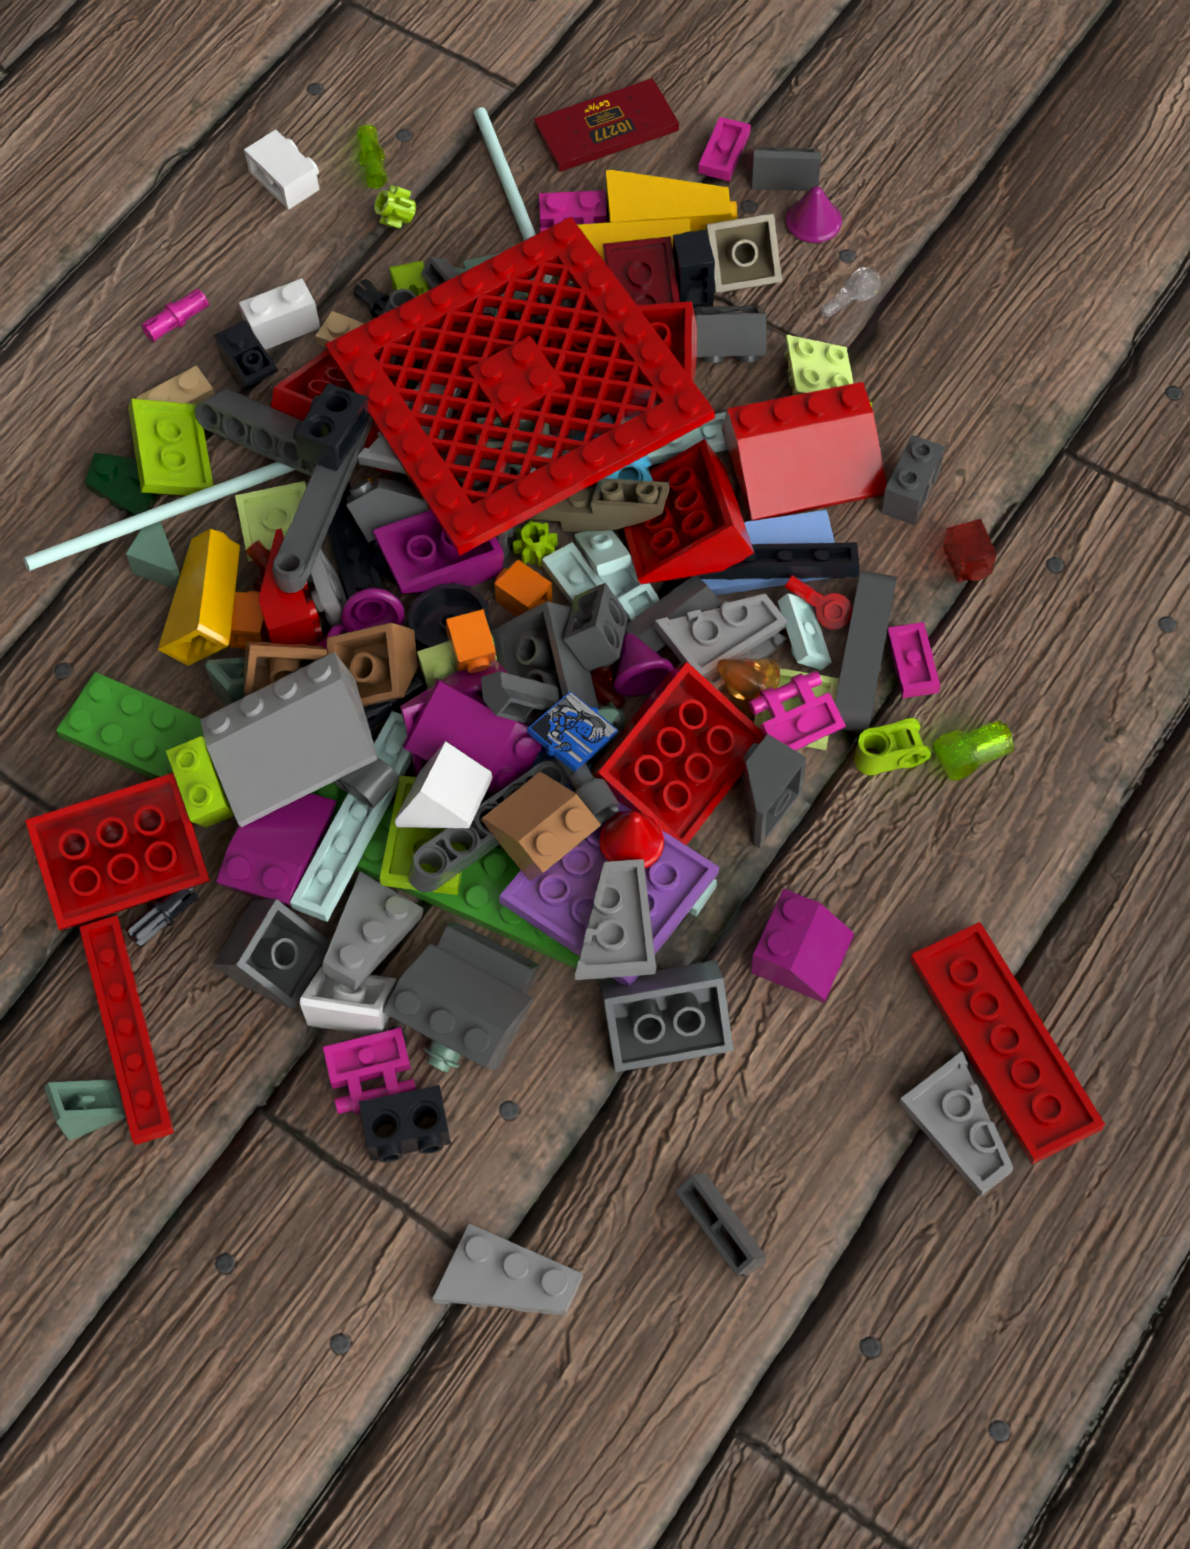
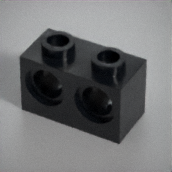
[673,230,715,309]
[293,383,369,471]
[359,1085,451,1162]

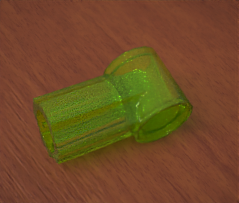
[932,720,1015,781]

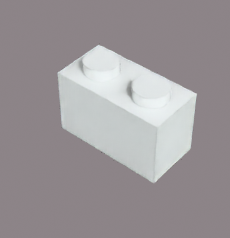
[244,129,320,210]
[239,278,320,350]

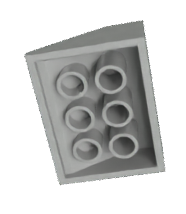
[200,652,378,827]

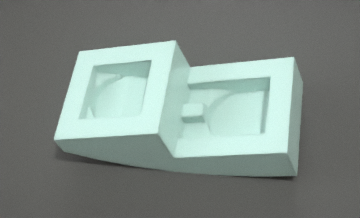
[599,563,660,623]

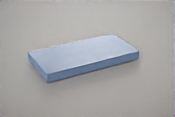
[701,510,835,596]

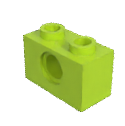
[166,736,235,828]

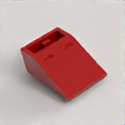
[258,528,324,645]

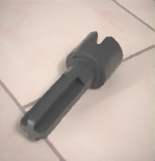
[554,756,620,825]

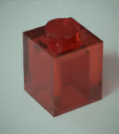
[943,519,997,583]

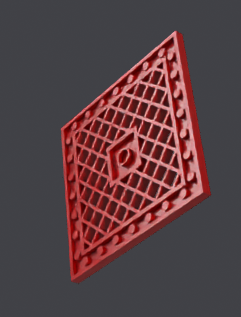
[325,217,715,556]

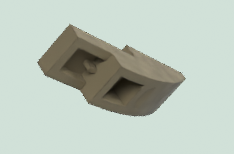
[529,478,670,532]

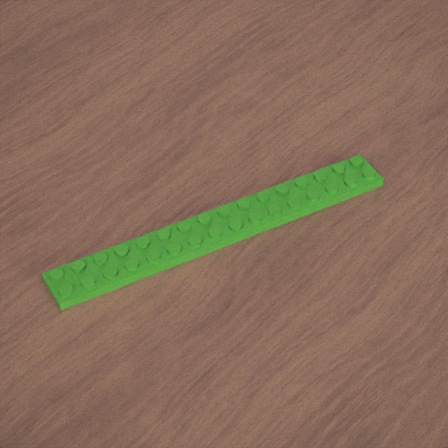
[56,672,580,969]

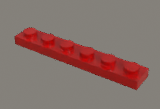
[79,915,175,1145]

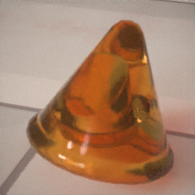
[716,657,780,715]

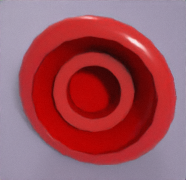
[599,811,665,869]

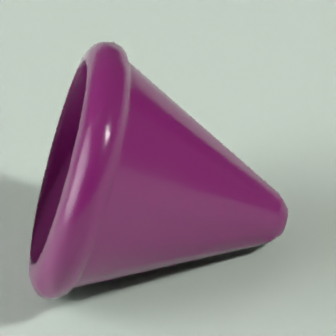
[785,186,842,243]
[342,586,405,633]
[614,633,674,697]

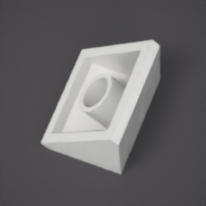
[394,741,493,828]
[300,967,397,1035]

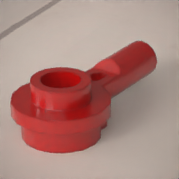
[784,575,852,630]

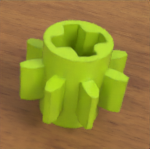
[374,185,416,229]
[513,520,558,567]

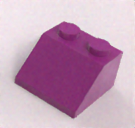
[751,888,854,1003]

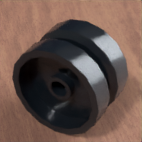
[408,583,494,661]

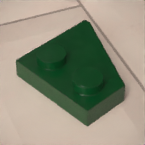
[85,453,157,516]

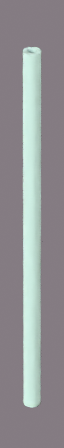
[474,107,553,283]
[23,462,296,571]

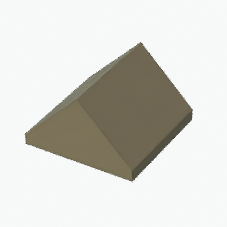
[706,213,782,293]

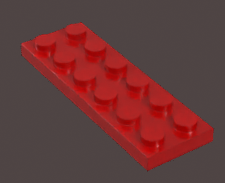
[910,922,1105,1165]

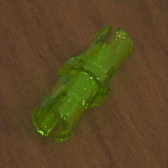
[356,125,388,189]

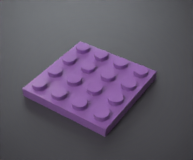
[499,803,719,986]

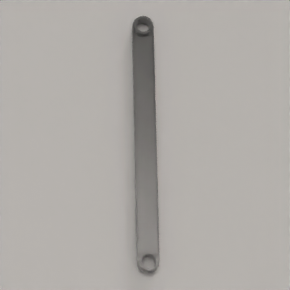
[272,289,416,593]

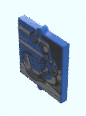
[527,691,618,772]

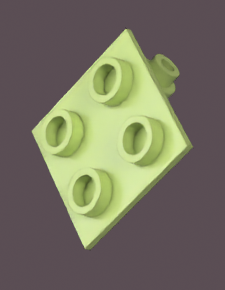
[784,335,853,396]

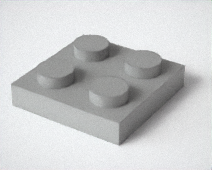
[307,548,348,628]

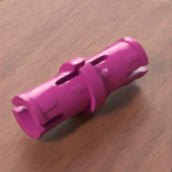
[141,288,209,343]

